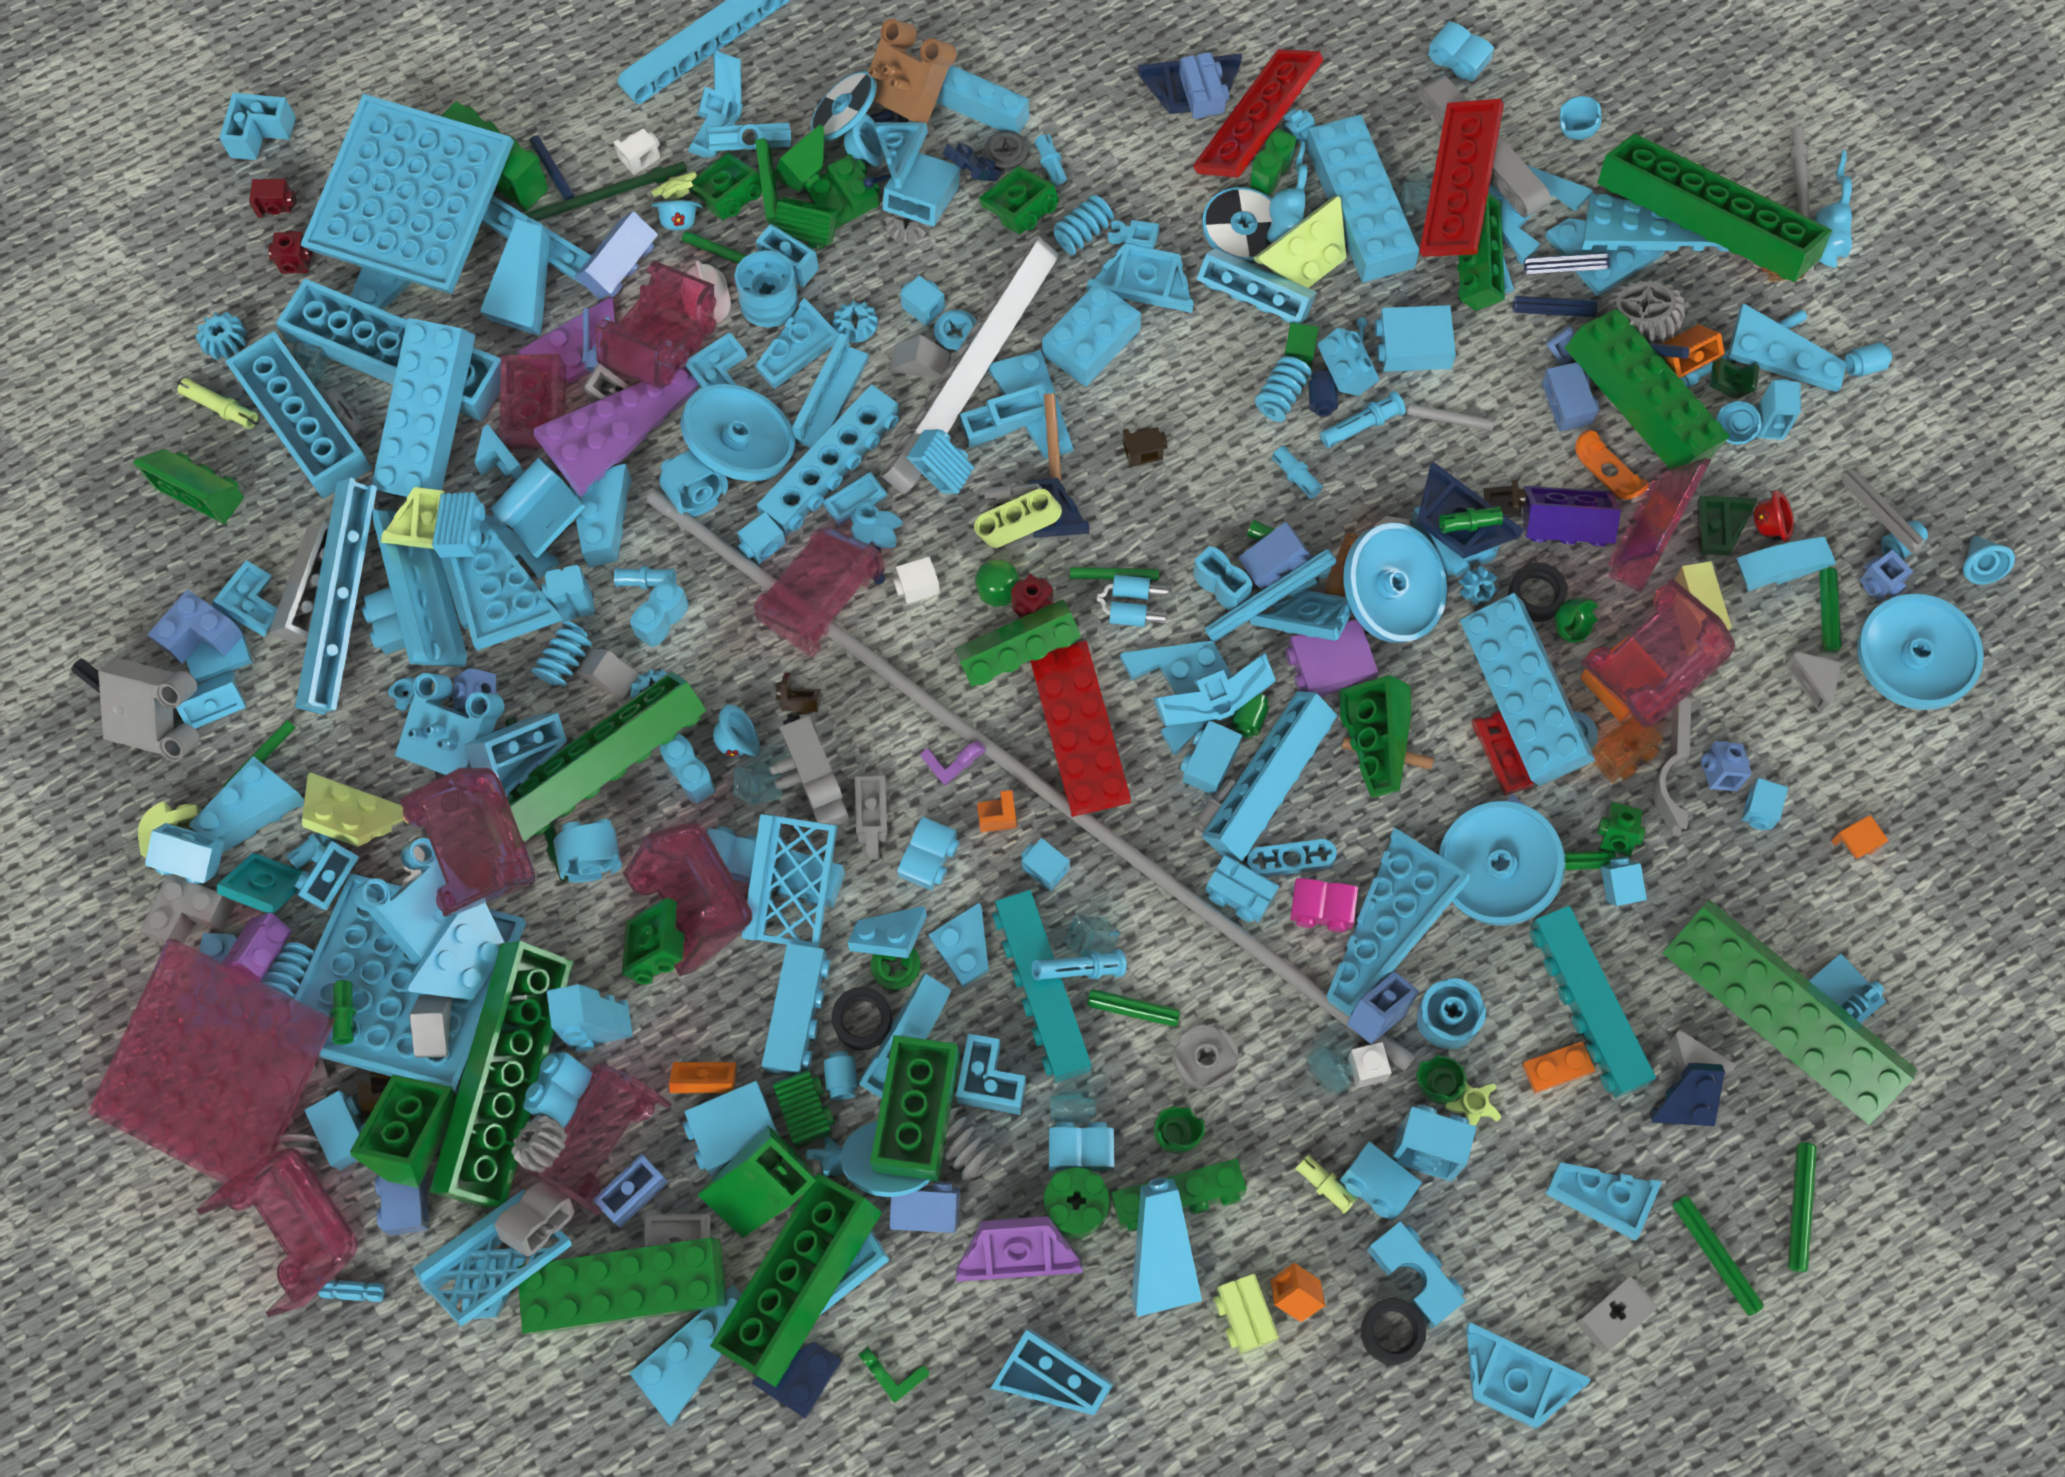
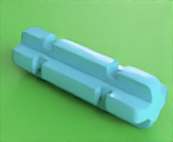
[318,1279,385,1302]

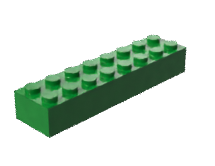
[1597,133,1832,282]
[471,671,707,856]
[1662,899,1917,1125]
[429,941,573,1209]

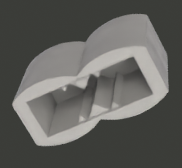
[495,1181,574,1257]

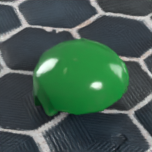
[975,559,1019,607]
[1555,597,1598,643]
[1416,1055,1467,1104]
[1154,1106,1205,1155]

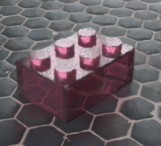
[499,354,566,449]

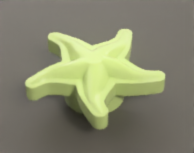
[651,171,697,200]
[1445,1084,1501,1126]

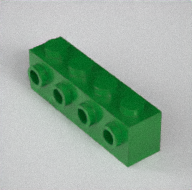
[1457,193,1505,311]
[954,599,1081,687]
[1111,1158,1247,1232]

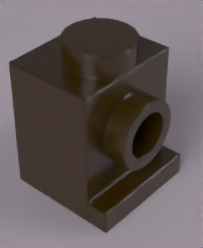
[1122,427,1168,467]
[357,1072,391,1118]

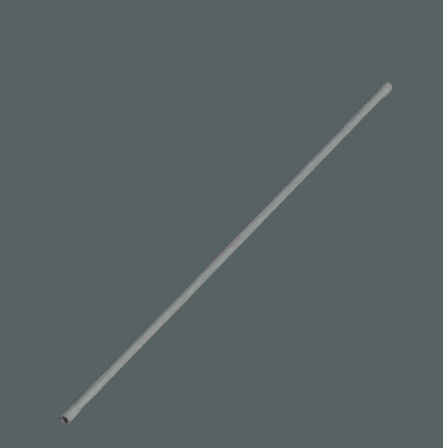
[647,488,1416,1072]

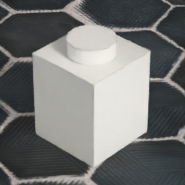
[893,556,940,604]
[1348,1042,1392,1088]

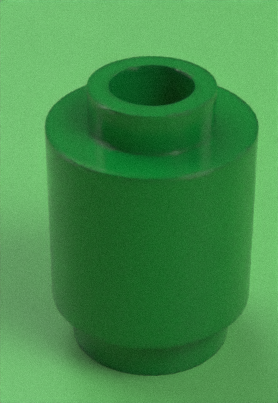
[1231,693,1269,738]

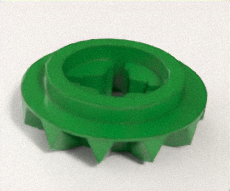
[871,948,921,991]

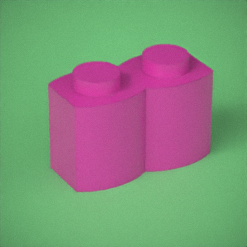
[1290,878,1358,933]

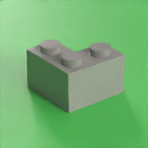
[139,875,235,950]

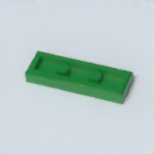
[755,138,778,225]

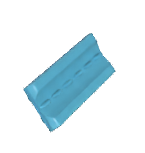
[372,509,467,667]

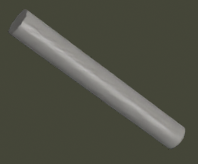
[1407,403,1495,431]

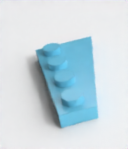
[1727,303,1847,392]

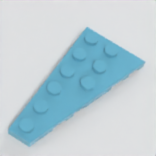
[450,492,563,651]
[1326,827,1470,1017]

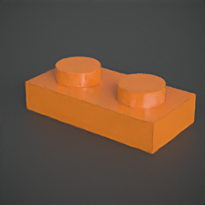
[1522,1041,1596,1094]
[668,1062,737,1094]

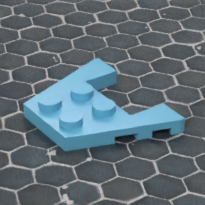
[1488,165,1593,265]
[441,514,560,630]
[1120,640,1233,756]

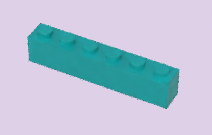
[991,890,1092,1083]
[1529,905,1656,1099]

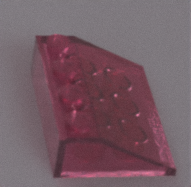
[1608,458,1711,593]

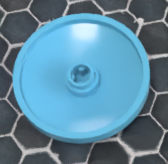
[680,384,795,481]
[1344,523,1447,643]
[1857,594,1984,710]
[1439,801,1565,926]

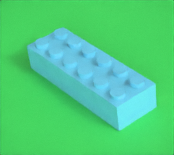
[1306,114,1419,283]
[372,318,476,498]
[225,331,372,499]
[1460,593,1596,786]

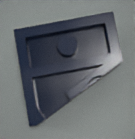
[942,142,1002,182]
[1029,478,1089,538]
[1650,1063,1725,1126]
[752,1342,843,1419]

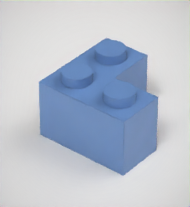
[147,589,244,664]

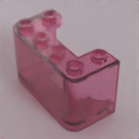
[596,261,716,389]

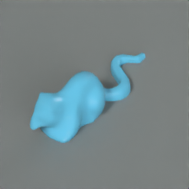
[1266,141,1307,243]
[1814,150,1852,268]

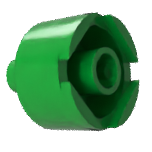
[1044,1167,1109,1239]

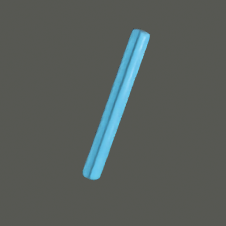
[1205,549,1337,642]

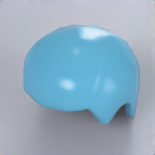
[1560,96,1602,140]
[1715,401,1762,445]

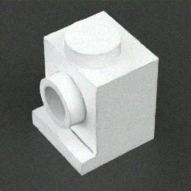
[613,128,661,175]

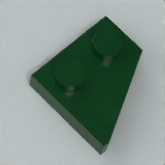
[1697,496,1757,555]

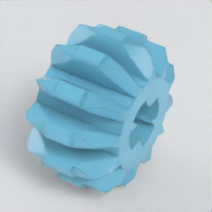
[195,311,248,361]

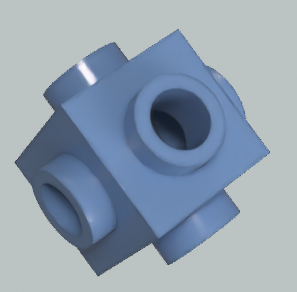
[1859,549,1913,602]
[451,668,498,713]
[1701,741,1752,791]

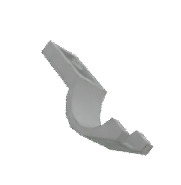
[1652,697,1691,836]

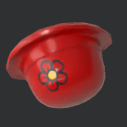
[1753,490,1794,542]

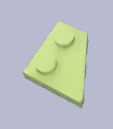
[381,487,444,549]

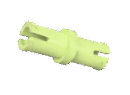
[1295,1154,1358,1214]

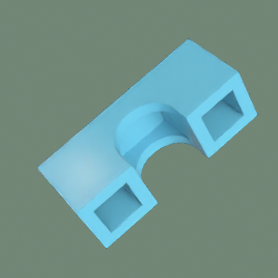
[1367,1221,1466,1329]

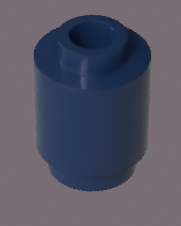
[1308,371,1338,416]

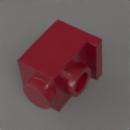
[249,179,296,218]

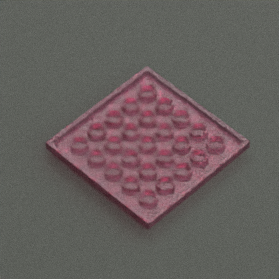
[88,939,335,1197]

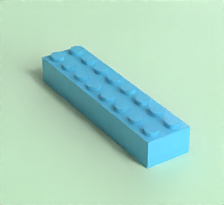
[275,278,510,422]

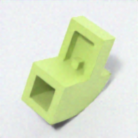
[138,801,202,858]

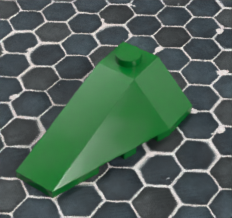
[1339,675,1412,798]

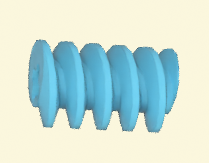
[1053,195,1114,256]
[1255,356,1312,422]
[531,620,593,687]
[255,942,314,1014]

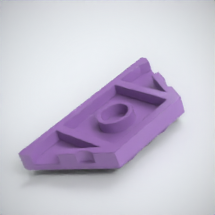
[518,296,619,383]
[956,1216,1082,1282]

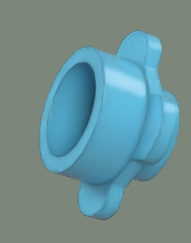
[388,677,415,711]

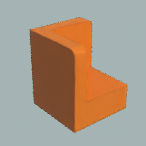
[977,790,1017,833]
[1831,815,1889,859]
[1270,1263,1326,1322]

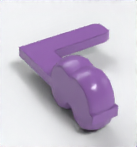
[921,740,985,786]

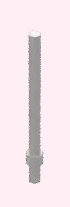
[1790,126,1815,276]

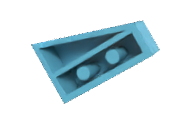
[547,984,633,1052]

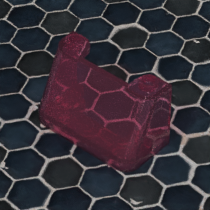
[754,526,885,658]
[1581,578,1736,727]
[399,768,535,917]
[623,823,753,976]

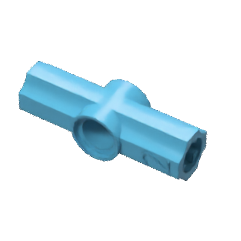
[706,122,791,151]

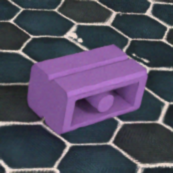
[219,912,292,986]

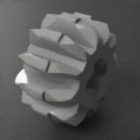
[511,1115,567,1173]

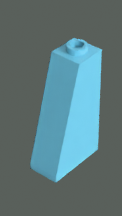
[480,219,550,336]
[1132,1177,1202,1317]

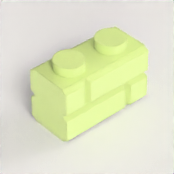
[1213,1274,1279,1354]

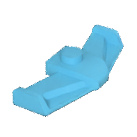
[688,50,743,158]
[1153,653,1276,726]

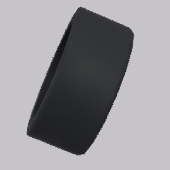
[1508,562,1568,622]
[832,987,893,1050]
[1361,1298,1426,1365]

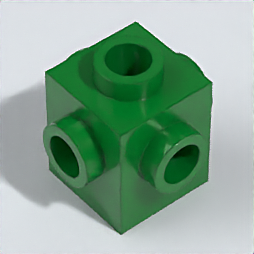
[1597,802,1645,856]

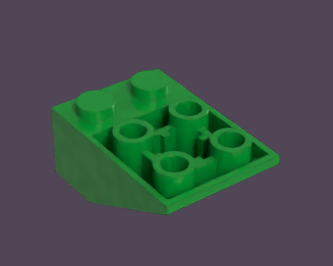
[697,1125,816,1238]

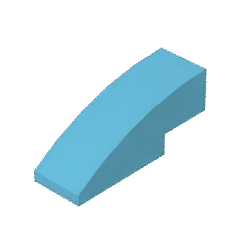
[959,384,1045,448]
[1737,537,1836,591]

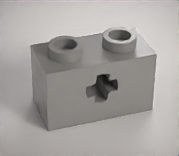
[1576,1276,1659,1354]

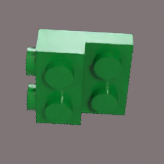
[689,152,762,221]
[804,154,881,229]
[978,165,1060,235]
[622,897,684,985]

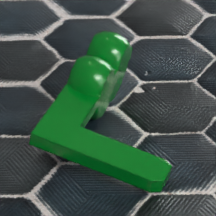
[858,1346,930,1403]

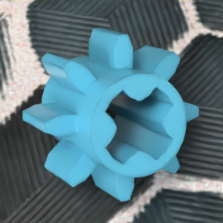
[1281,109,1316,143]
[1459,566,1498,605]

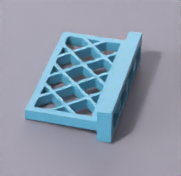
[742,814,838,948]
[413,1189,572,1327]

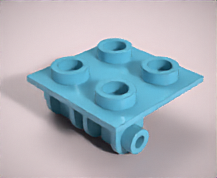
[1809,954,1886,1023]

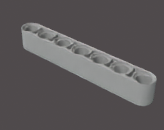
[1418,75,1551,218]

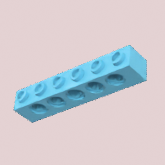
[757,384,900,537]

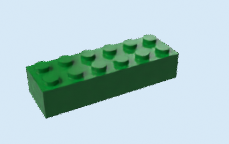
[1564,308,1730,477]
[710,1173,882,1388]
[517,1237,727,1335]

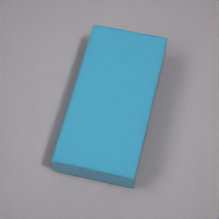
[822,471,887,526]

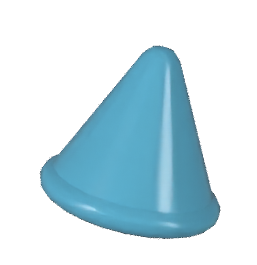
[1963,536,2015,585]

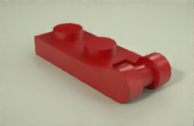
[1471,710,1534,796]

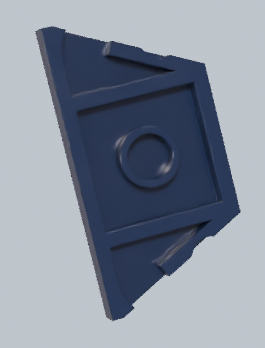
[1138,54,1242,114]
[1416,462,1524,559]

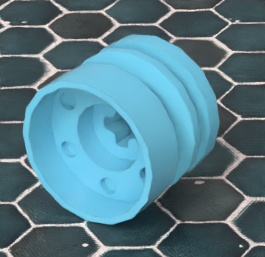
[734,250,799,328]

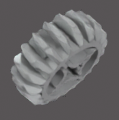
[1606,279,1685,343]

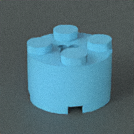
[660,449,728,517]
[553,819,622,883]
[1416,978,1486,1049]

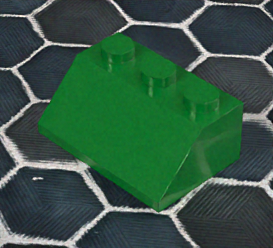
[133,449,244,525]
[350,1075,456,1188]

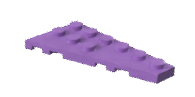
[534,364,699,498]

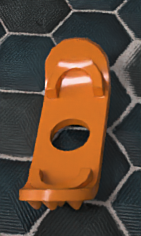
[1575,430,1649,500]

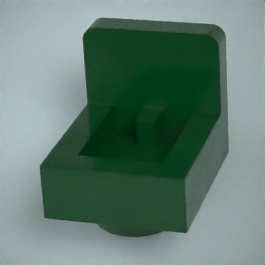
[1710,358,1759,399]

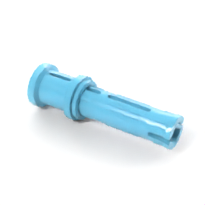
[1319,391,1406,449]
[1031,949,1127,981]

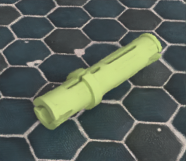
[177,378,258,429]

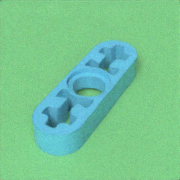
[1247,839,1337,877]

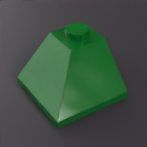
[775,124,824,192]

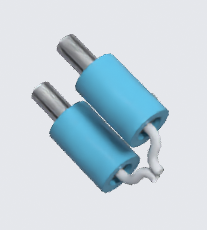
[1097,575,1170,627]

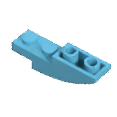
[858,973,951,1099]

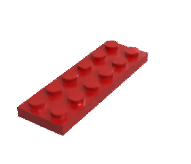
[1193,49,1324,178]
[1419,98,1504,257]
[1030,640,1131,817]

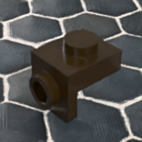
[1483,480,1526,518]
[776,672,821,715]

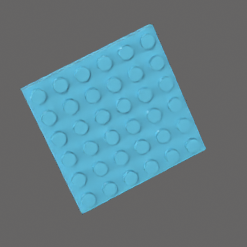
[300,94,514,294]
[275,873,526,1094]

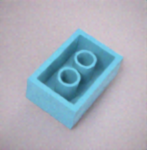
[1042,281,1141,387]
[1390,1105,1477,1182]

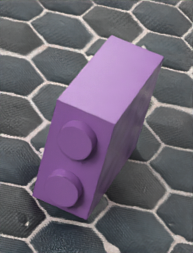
[1285,619,1378,697]

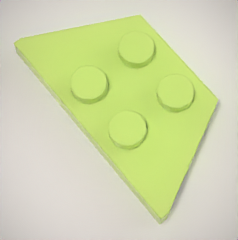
[1254,196,1346,288]
[302,772,415,847]

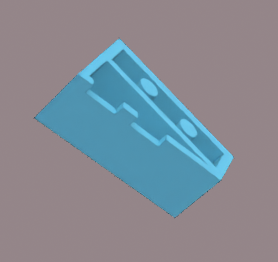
[570,464,632,568]
[464,713,567,802]
[189,756,304,854]
[990,1328,1115,1415]

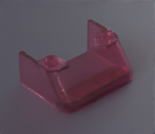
[527,1063,672,1216]
[196,1147,358,1318]

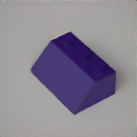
[1523,486,1621,546]

